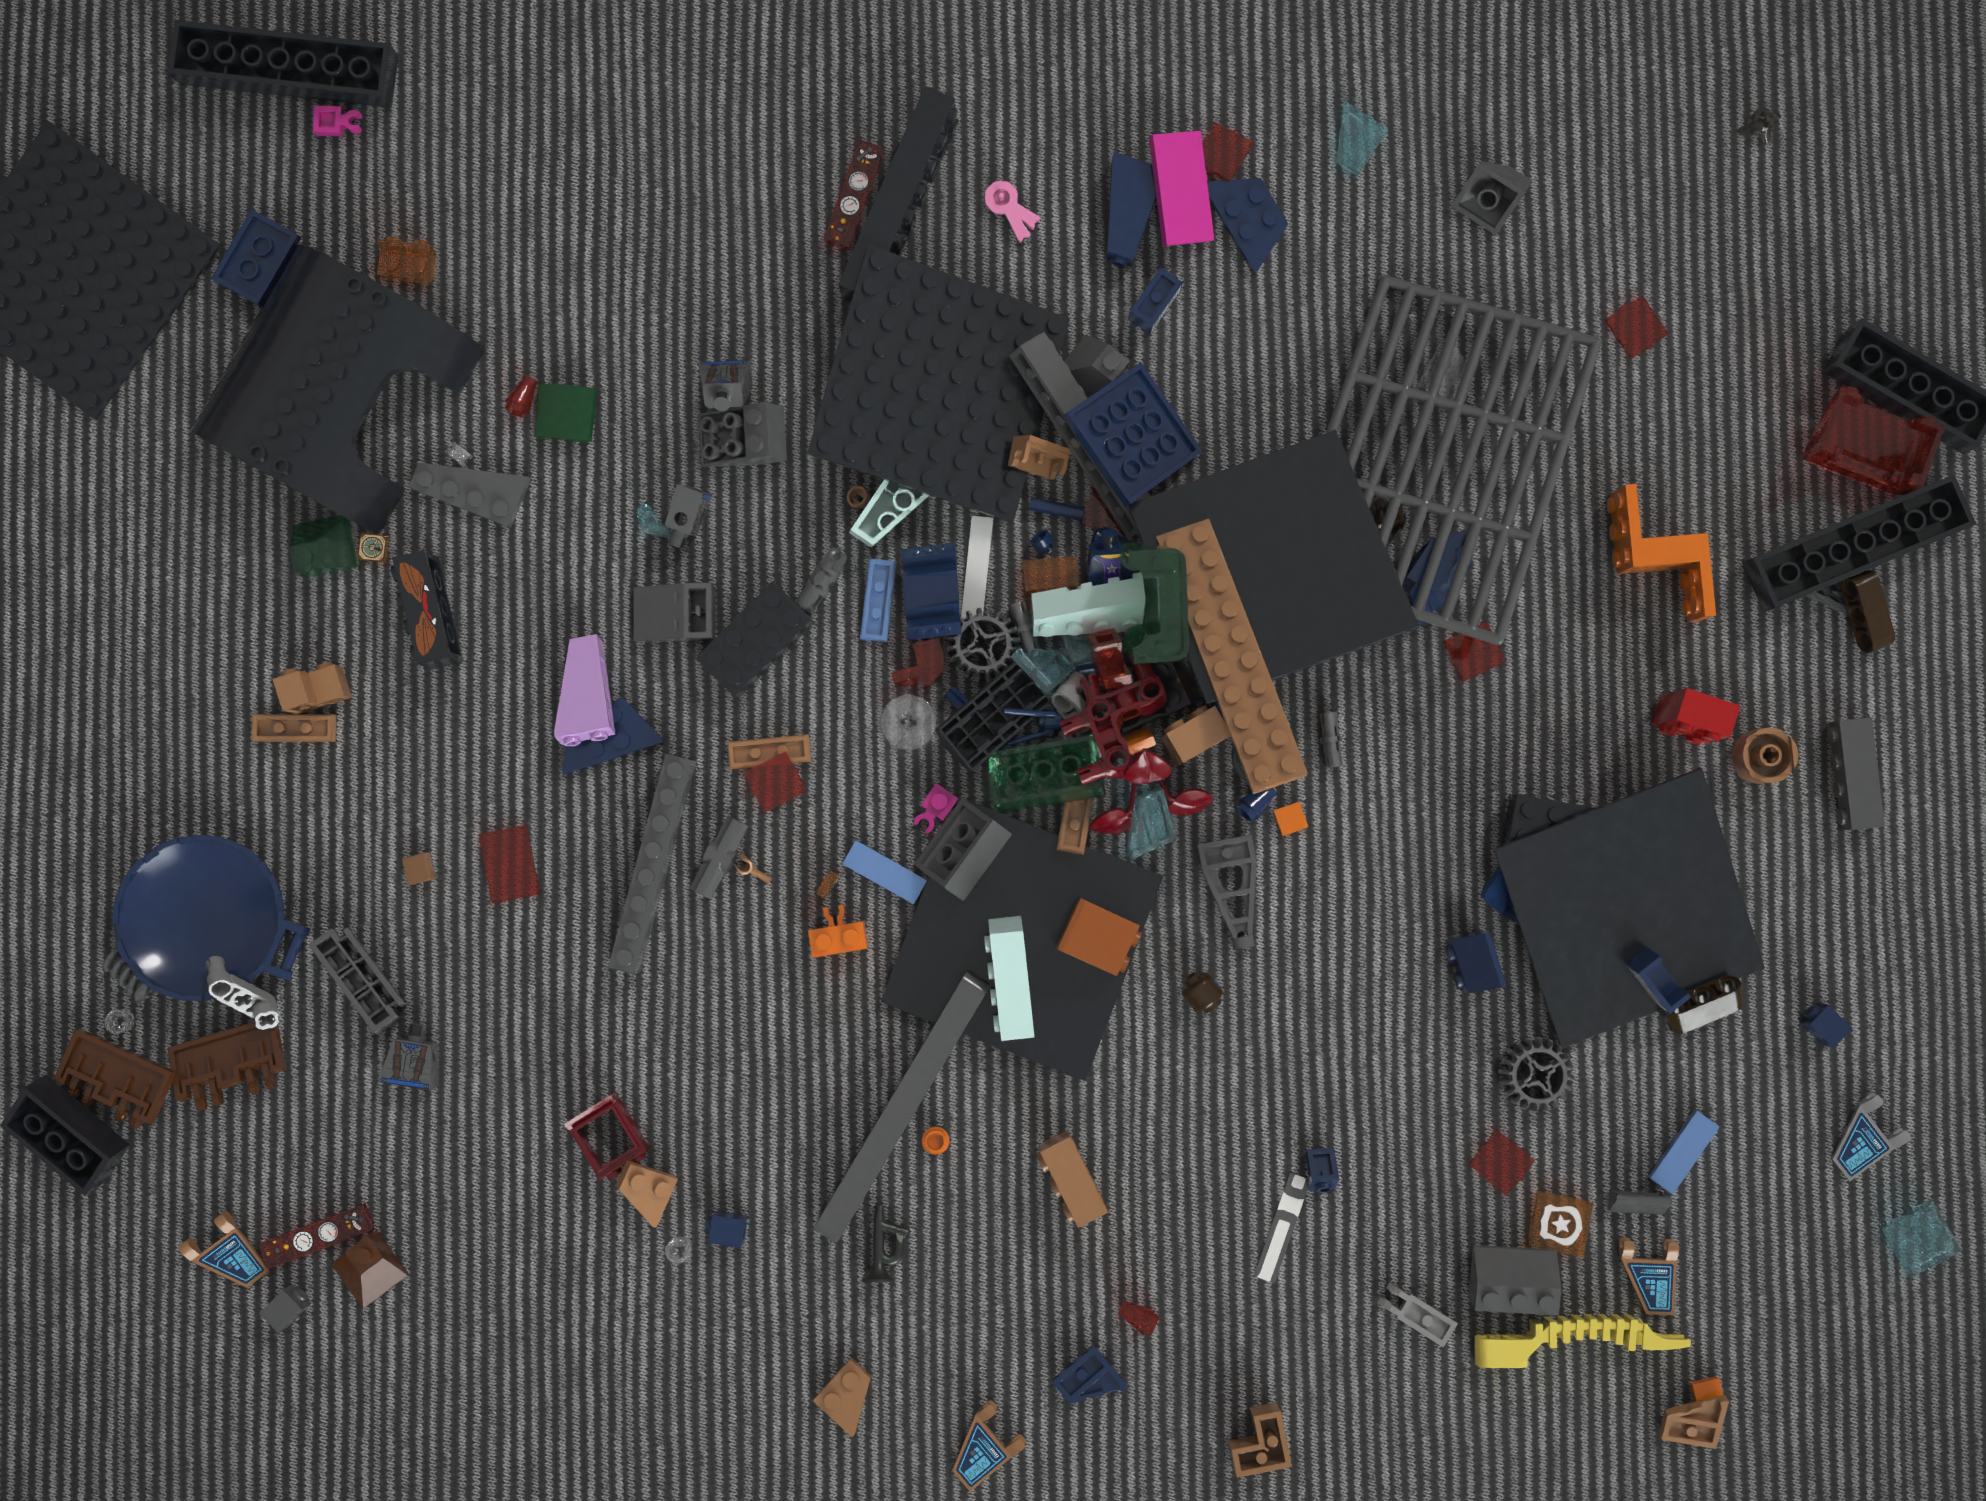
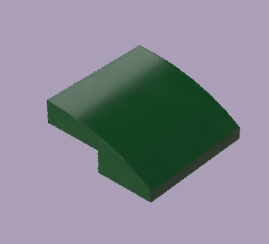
[534,384,597,442]

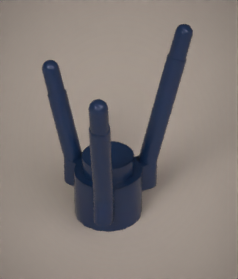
[1002,708,1062,746]

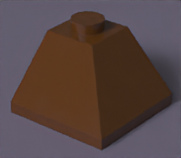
[331,1230,409,1309]

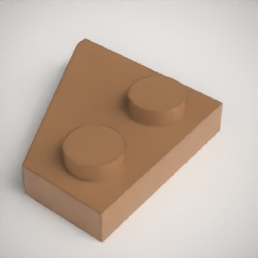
[813,1357,871,1437]

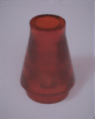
[504,375,538,418]
[1117,1300,1160,1336]

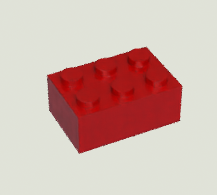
[1651,688,1740,745]

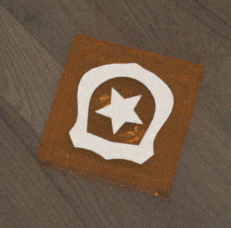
[1527,1190,1593,1257]

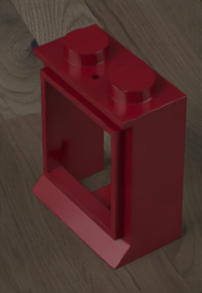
[563,1092,650,1181]

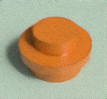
[922,1126,949,1155]

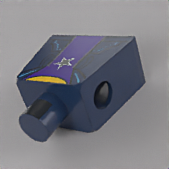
[1085,529,1136,586]

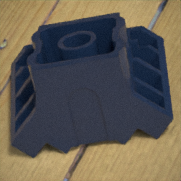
[1402,531,1474,626]
[901,542,961,640]

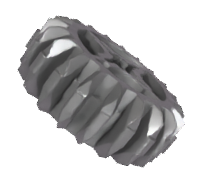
[947,608,1020,681]
[1498,1037,1575,1112]

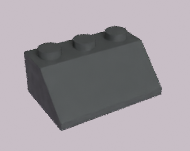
[914,798,1012,901]
[1468,1245,1561,1315]

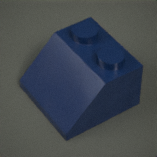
[1445,930,1507,994]

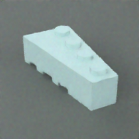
[849,480,930,548]
[1031,572,1146,637]
[984,916,1034,1041]

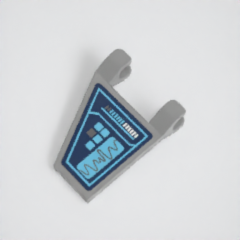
[1831,1093,1911,1181]

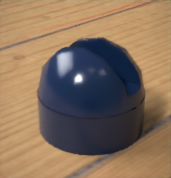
[1030,529,1054,554]

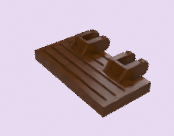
[167,1022,286,1111]
[53,1029,176,1129]

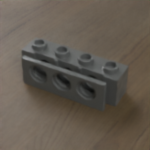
[309,927,407,1035]

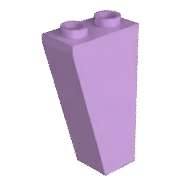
[554,634,615,746]

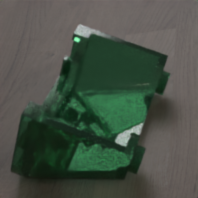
[1119,542,1189,664]

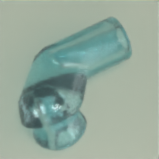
[636,504,671,538]

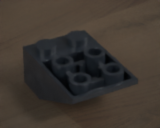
[1100,650,1202,736]

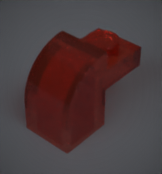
[1088,628,1132,690]
[892,637,944,689]

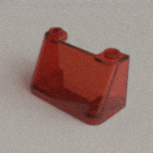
[1802,386,1945,495]

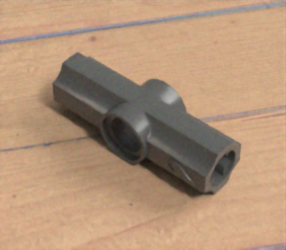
[690,815,749,899]

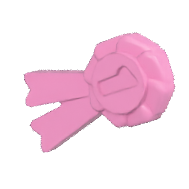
[985,181,1040,243]

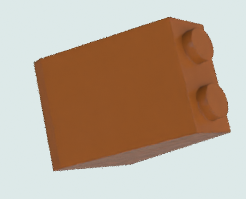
[1056,897,1142,976]

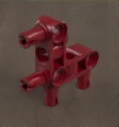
[1059,654,1167,786]

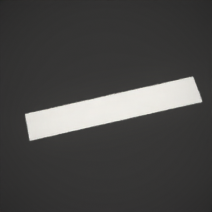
[961,516,993,620]

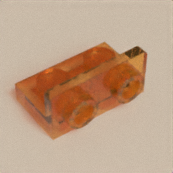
[376,236,437,284]
[1022,556,1080,594]

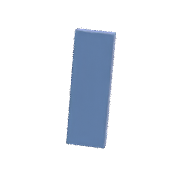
[860,558,897,643]
[842,840,927,904]
[1648,1110,1719,1194]

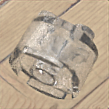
[881,695,937,751]

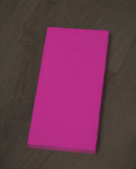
[1149,131,1214,247]

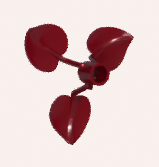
[1088,748,1214,834]

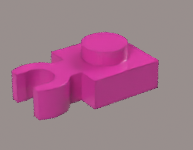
[313,106,363,136]
[914,783,958,834]

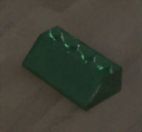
[987,735,1106,813]

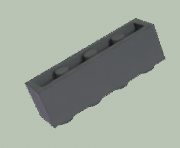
[1827,718,1885,830]

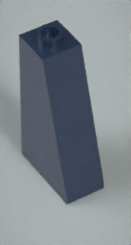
[1106,151,1156,268]

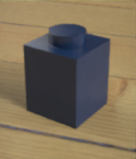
[1799,1003,1853,1048]
[705,1211,748,1248]

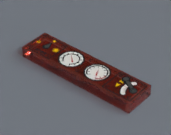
[824,139,885,250]
[259,1203,375,1269]

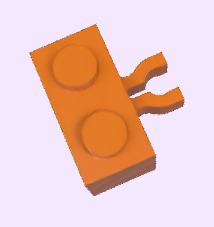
[808,904,869,958]

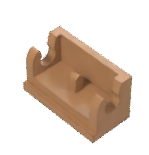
[1008,435,1072,480]

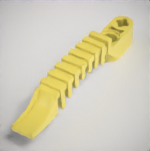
[1475,1314,1691,1368]

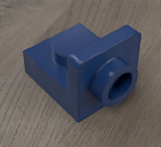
[1305,1148,1339,1193]

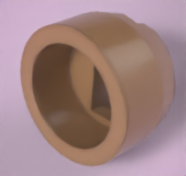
[847,486,870,509]

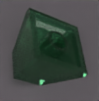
[290,515,358,578]

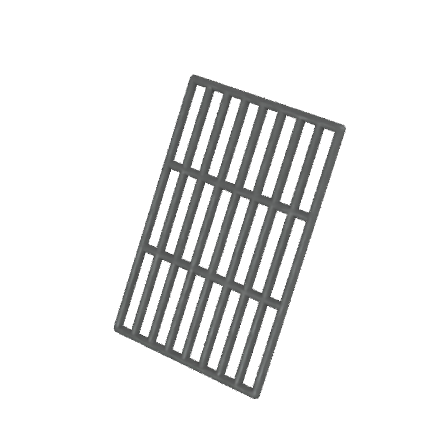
[1326,275,1602,645]

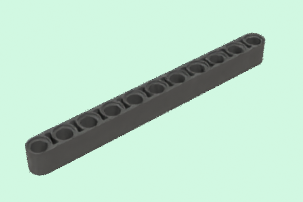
[813,971,990,1244]

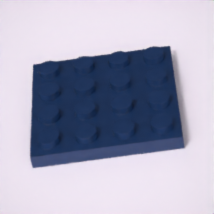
[1062,362,1203,507]

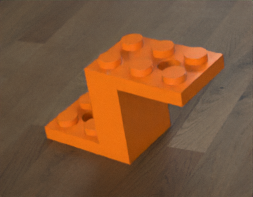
[1607,484,1716,623]

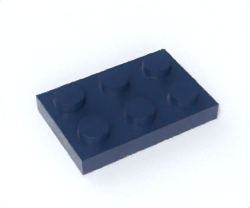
[211,209,301,307]

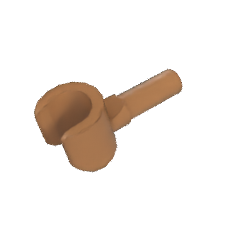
[733,854,771,883]

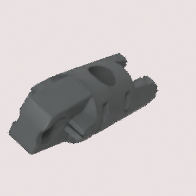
[797,547,848,614]

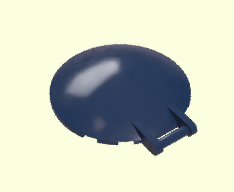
[112,835,311,1001]

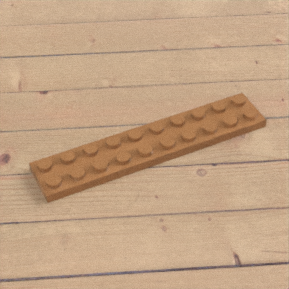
[1156,519,1308,794]

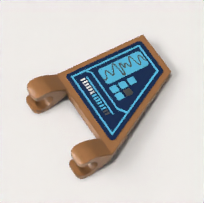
[178,1211,271,1288]
[1618,1237,1679,1315]
[952,1400,1026,1492]

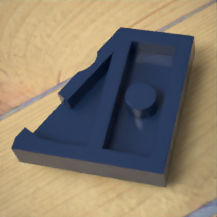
[1052,1344,1129,1404]

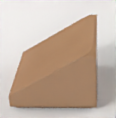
[402,853,436,886]

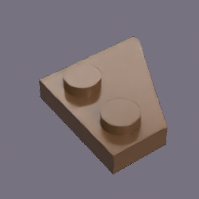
[616,1160,678,1228]
[1659,1395,1729,1449]

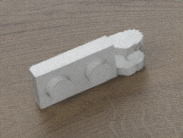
[1377,1282,1458,1347]

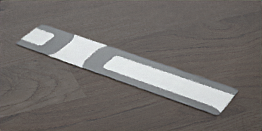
[1254,1173,1309,1283]

